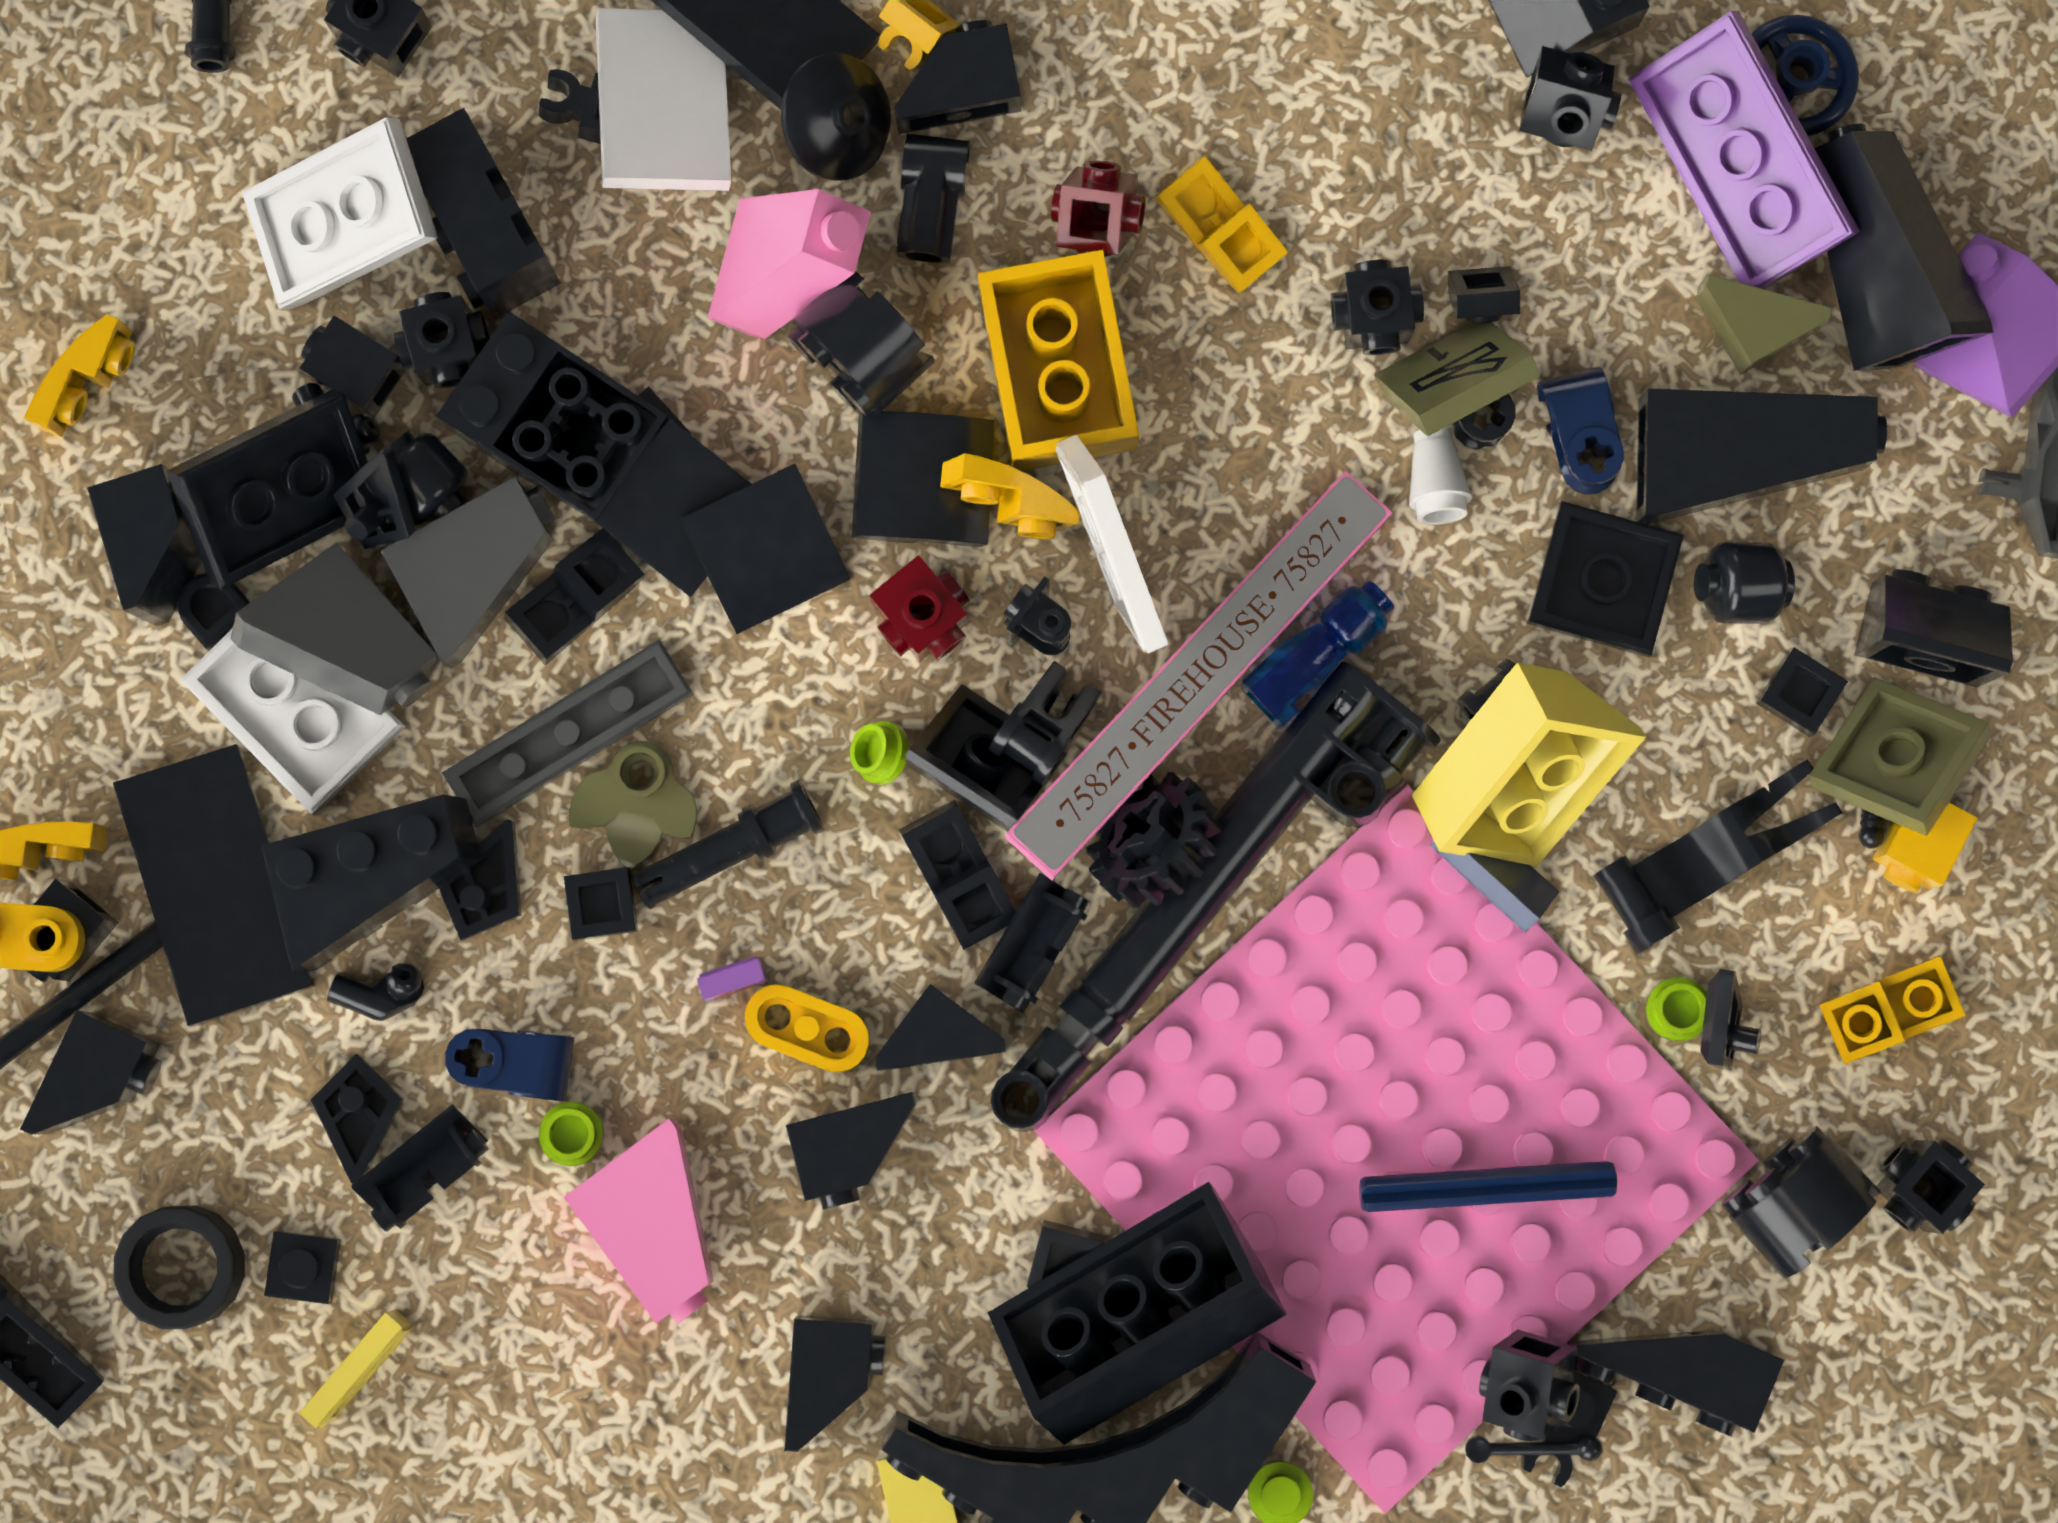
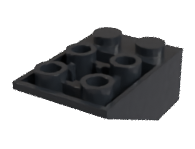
[436,311,668,522]

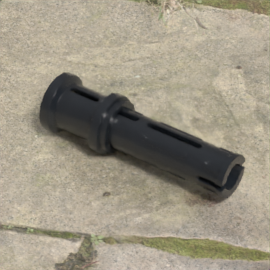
[631,779,825,909]

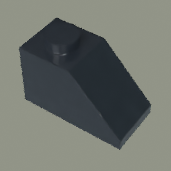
[894,20,1021,134]
[20,1011,162,1135]
[786,1092,917,1210]
[784,1315,886,1452]

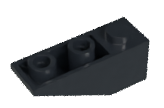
[1567,1330,1784,1437]

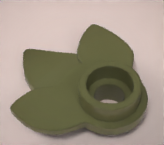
[569,741,697,868]

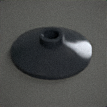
[781,53,891,181]

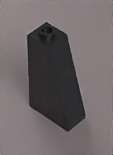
[1815,123,1994,371]
[1636,389,1887,524]

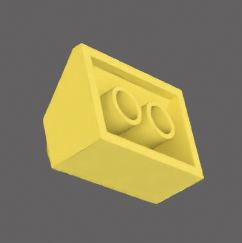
[1412,662,1646,866]

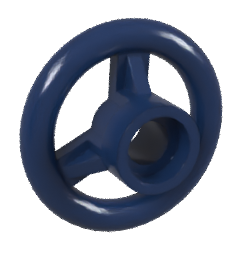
[1751,15,1859,136]

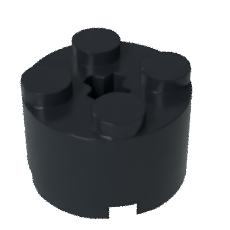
[787,271,935,415]
[1721,1126,1881,1278]

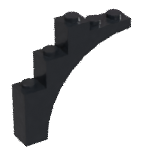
[882,1332,1316,1523]

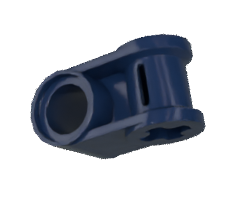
[1537,366,1624,495]
[445,1029,575,1101]

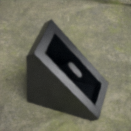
[875,984,1006,1071]

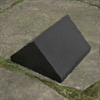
[904,684,1067,832]

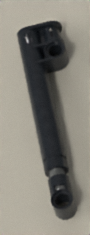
[990,661,1441,1132]

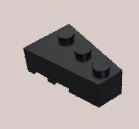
[406,107,561,319]
[261,794,482,971]

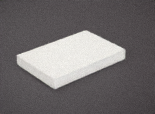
[596,8,731,191]
[242,117,438,310]
[1055,435,1169,653]
[180,628,406,815]

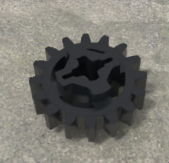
[1086,772,1222,908]

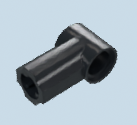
[897,133,970,264]

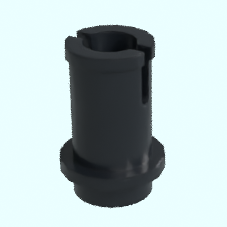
[184,0,236,73]

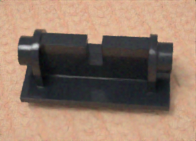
[1003,576,1071,656]
[974,873,1089,1013]
[351,1104,489,1232]

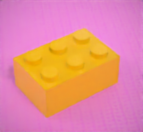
[977,250,1139,471]

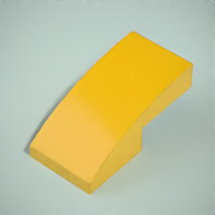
[1153,156,1289,293]

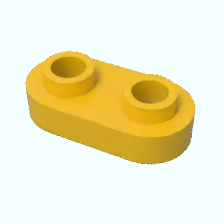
[0,902,85,972]
[745,984,870,1073]

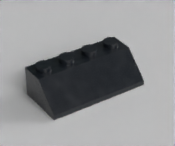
[988,1182,1287,1445]

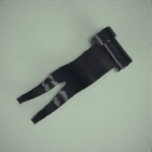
[1594,759,1843,955]

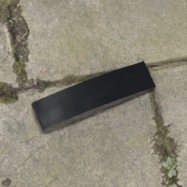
[0,1274,104,1429]

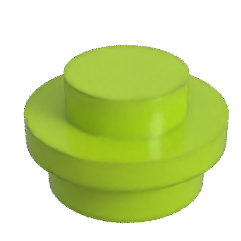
[850,721,909,785]
[1646,977,1707,1041]
[539,1102,604,1166]
[1248,1461,1313,1523]

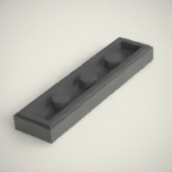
[442,639,694,827]

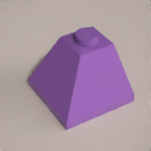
[1913,233,2058,418]

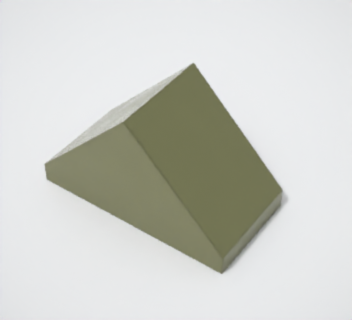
[1696,274,1832,375]

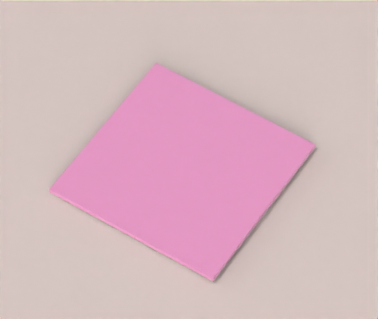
[1034,784,1760,1514]

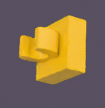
[878,0,961,70]

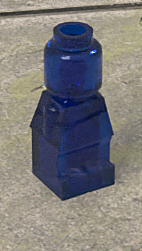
[1239,580,1395,730]

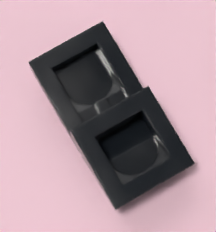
[504,528,645,666]
[899,800,1016,950]

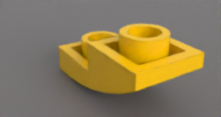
[24,314,135,437]
[940,453,1080,540]
[0,821,108,880]
[1819,955,1966,1065]

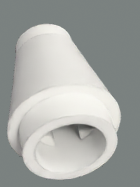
[1409,427,1472,525]

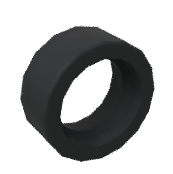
[114,1205,245,1329]

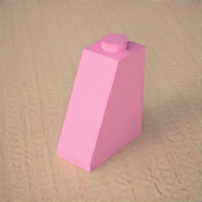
[707,189,871,339]
[564,1118,714,1324]

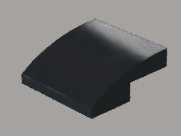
[852,411,995,547]
[680,464,851,634]

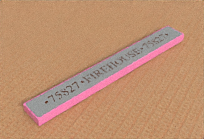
[1005,471,1392,880]

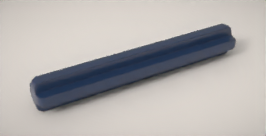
[1359,1161,1618,1212]

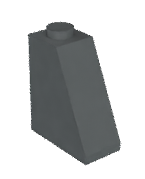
[380,476,556,668]
[231,543,437,715]

